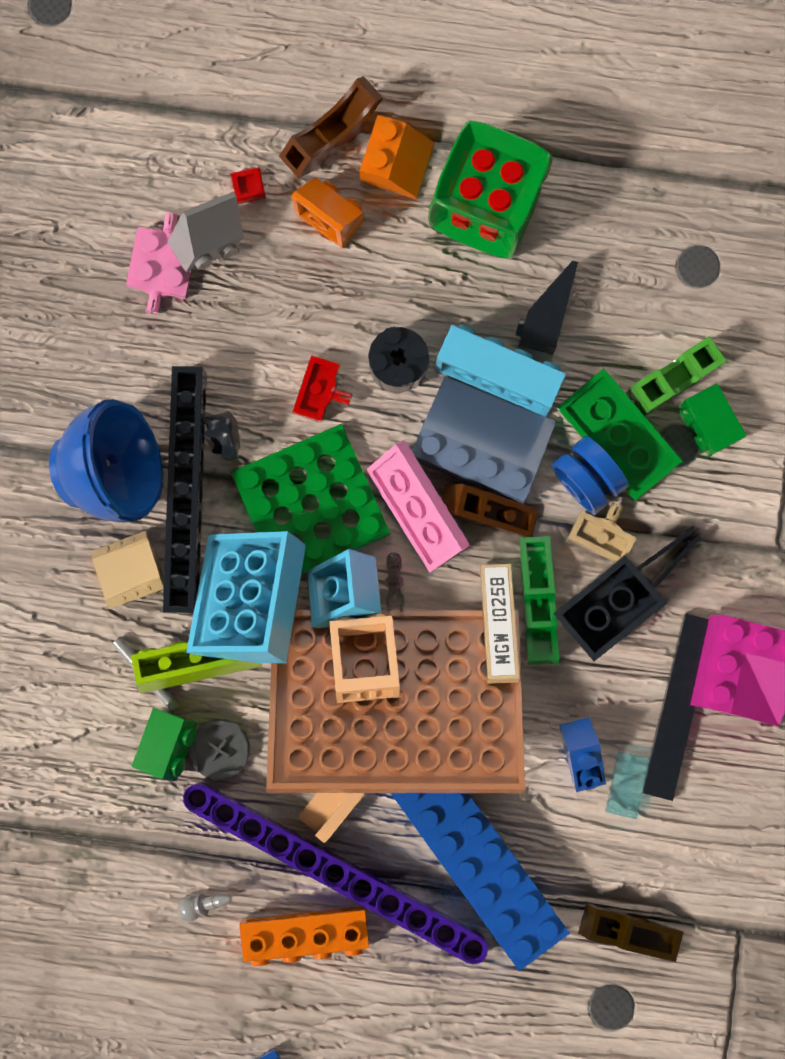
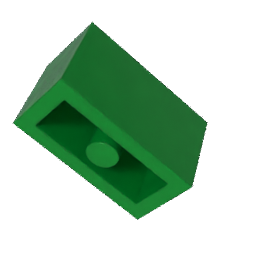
[680,383,747,457]
[131,708,198,781]

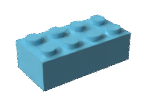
[435,324,566,417]

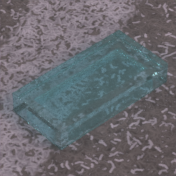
[605,751,649,819]

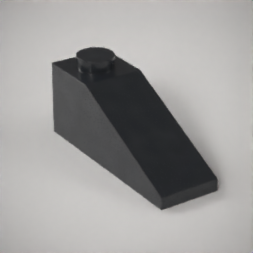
[515,260,578,355]

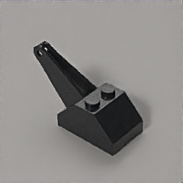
[554,525,704,662]

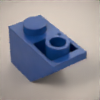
[559,717,606,792]

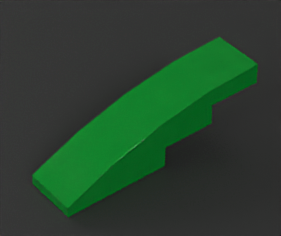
[519,536,560,665]

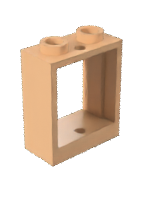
[329,613,400,703]

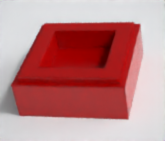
[230,167,266,204]

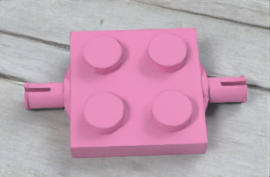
[126,212,192,314]

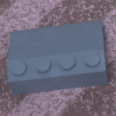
[412,376,556,504]

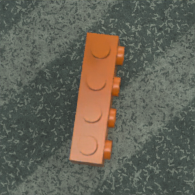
[239,906,369,966]

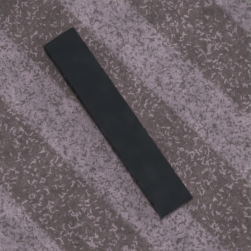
[641,613,709,801]

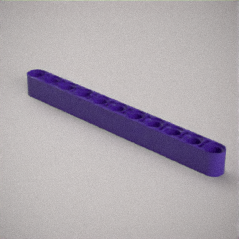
[183,782,488,965]

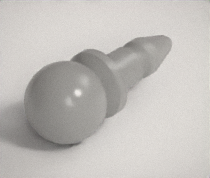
[177,894,232,921]

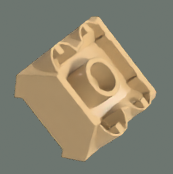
[91,531,164,609]

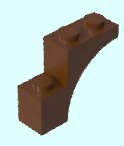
[279,76,383,178]

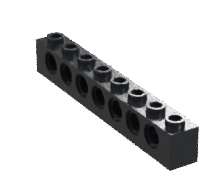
[163,366,207,614]

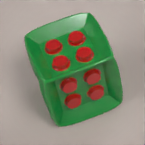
[428,120,553,259]

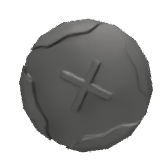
[189,719,250,780]

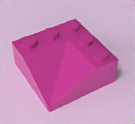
[690,615,785,726]

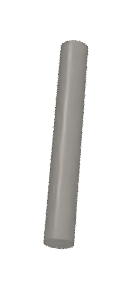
[112,636,181,713]

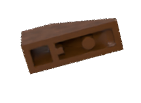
[442,484,539,537]

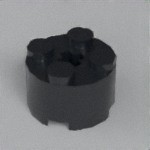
[368,326,429,394]

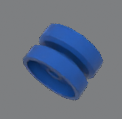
[551,436,629,515]

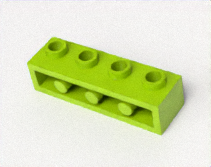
[131,641,262,694]

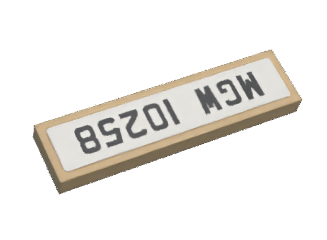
[480,564,520,684]

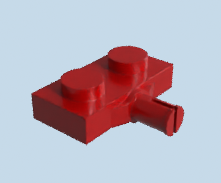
[292,355,353,423]

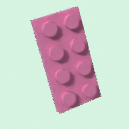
[366,440,470,573]

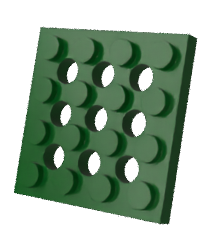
[231,424,391,574]

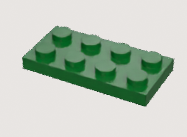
[557,368,683,501]

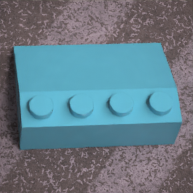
[186,531,306,663]

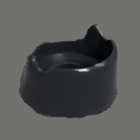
[203,411,240,459]

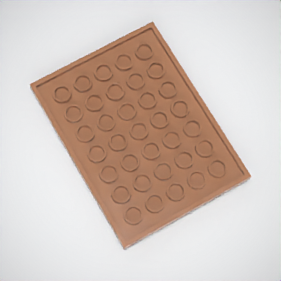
[266,610,525,793]

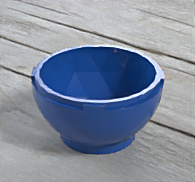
[49,399,163,523]

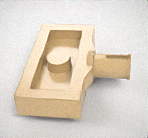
[567,503,636,562]

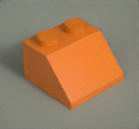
[359,115,434,200]
[291,177,364,249]

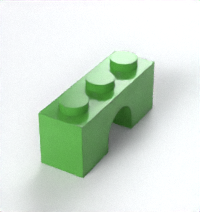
[627,336,726,416]

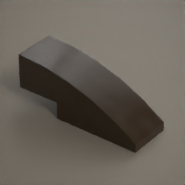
[578,903,684,962]

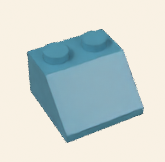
[307,549,382,628]

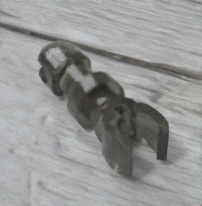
[385,552,404,612]

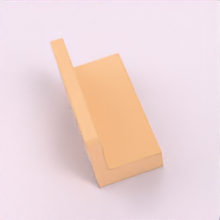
[299,793,365,843]

